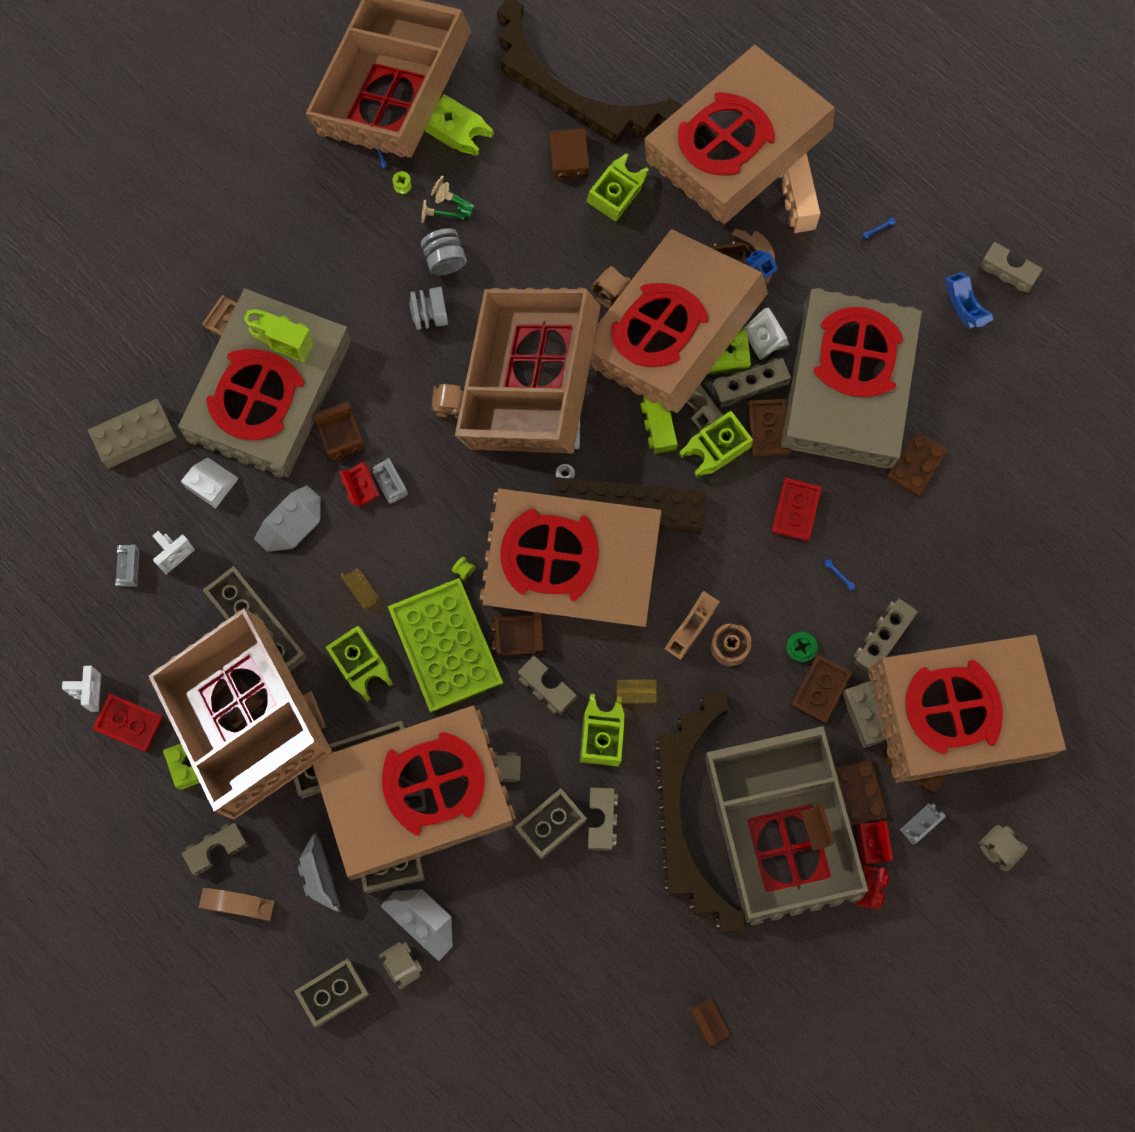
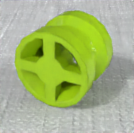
[392,171,412,194]
[452,556,476,581]

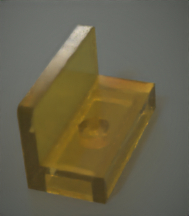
[340,568,380,610]
[617,680,657,703]

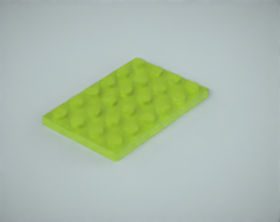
[388,578,503,713]

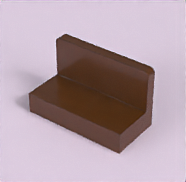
[800,803,835,851]
[689,999,730,1047]

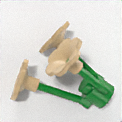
[421,176,474,223]

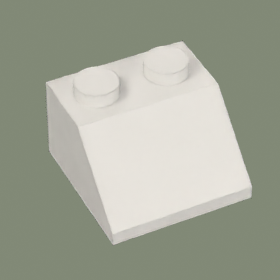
[181,458,238,508]

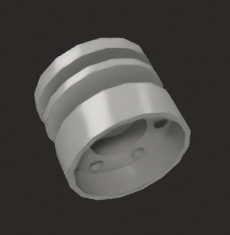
[421,229,467,276]
[409,287,448,330]

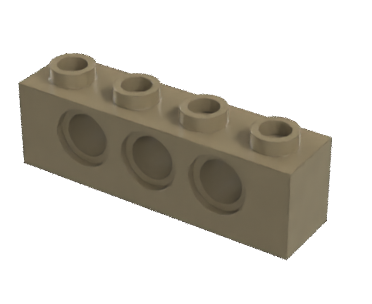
[712,358,791,408]
[853,598,918,674]

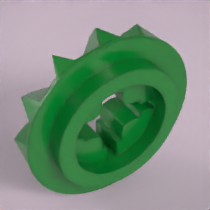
[786,632,818,663]

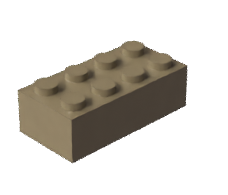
[88,398,177,469]

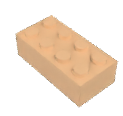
[779,153,820,233]

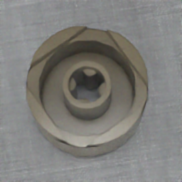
[978,825,1028,871]
[378,942,423,990]

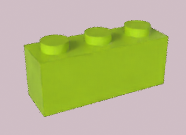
[640,396,677,454]

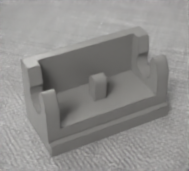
[372,458,408,505]
[115,544,139,587]
[900,804,946,845]

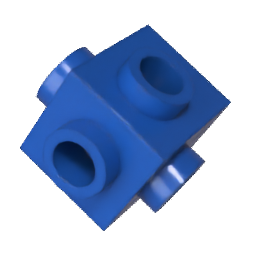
[745,250,778,280]

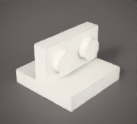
[743,308,790,360]
[153,531,195,575]
[62,666,101,712]

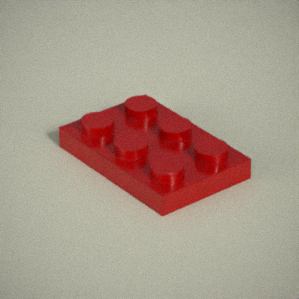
[771,477,822,541]
[92,693,164,753]

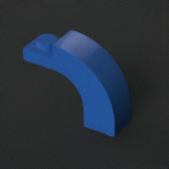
[945,272,993,328]

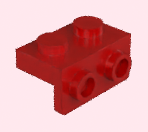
[339,462,380,507]
[856,821,893,865]
[854,865,890,911]

